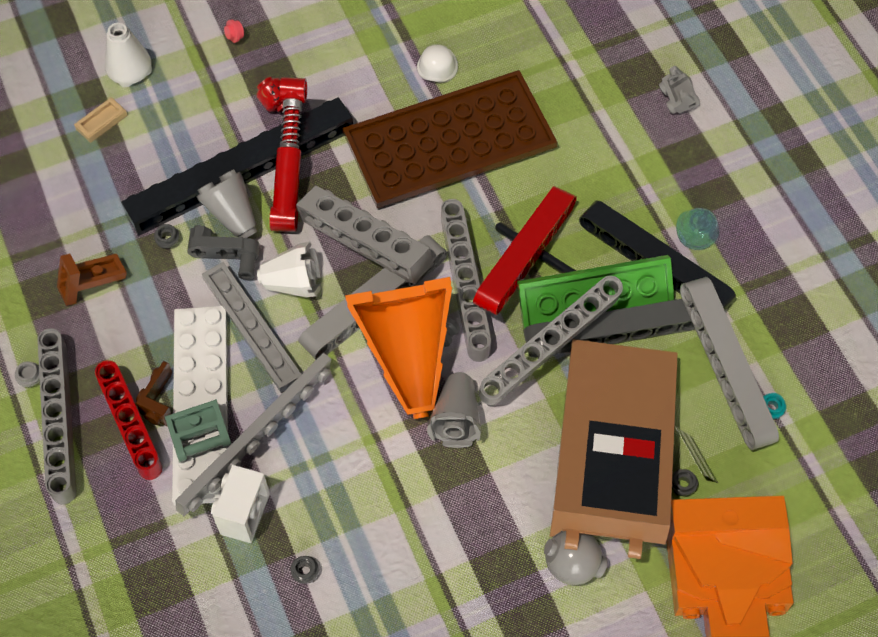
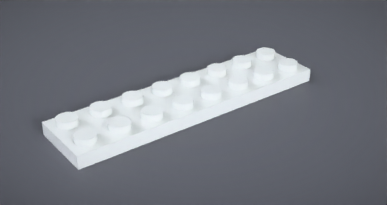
[172,306,228,506]

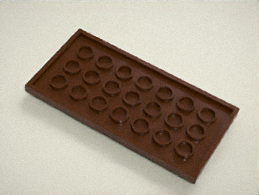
[343,70,558,209]

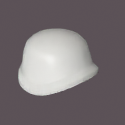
[417,44,458,82]

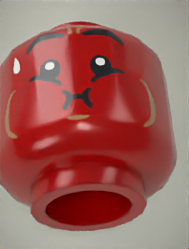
[256,77,284,113]

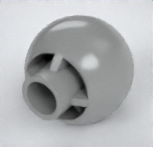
[544,531,607,585]

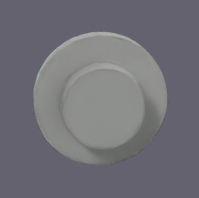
[15,361,40,387]

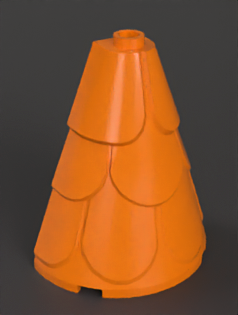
[345,277,452,419]

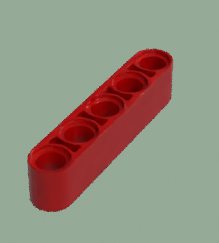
[95,360,163,480]

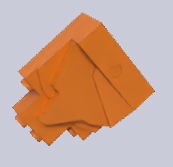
[666,496,793,637]

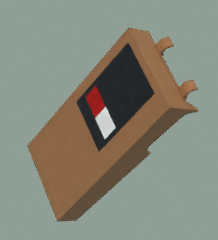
[550,339,678,559]

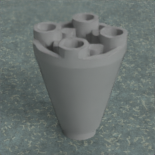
[196,169,257,238]

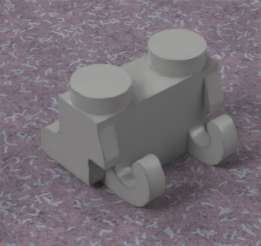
[659,66,700,114]

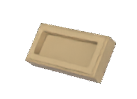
[74,97,128,143]

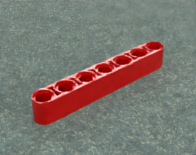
[473,186,577,315]

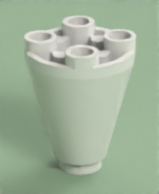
[105,23,152,87]

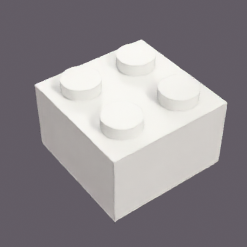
[211,465,270,544]

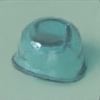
[676,207,719,250]

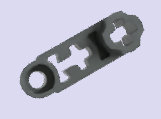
[187,225,260,280]

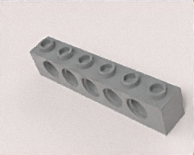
[296,186,433,284]

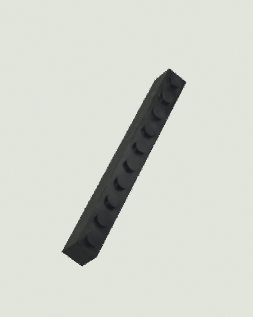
[121,97,353,236]

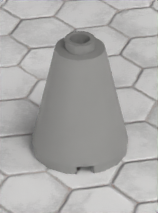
[427,372,481,448]

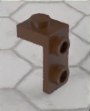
[136,361,172,427]

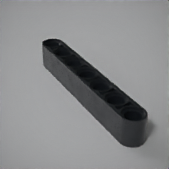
[579,200,736,310]

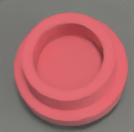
[224,19,244,43]

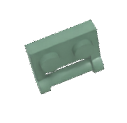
[165,399,231,463]

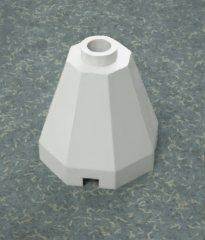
[257,242,321,297]

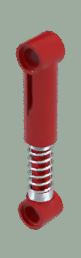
[270,77,308,232]

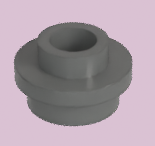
[154,224,180,248]
[672,469,698,496]
[290,556,319,584]

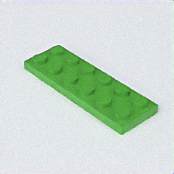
[517,255,674,330]

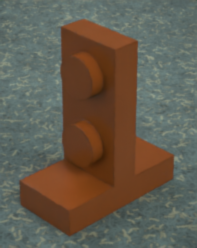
[57,253,127,306]

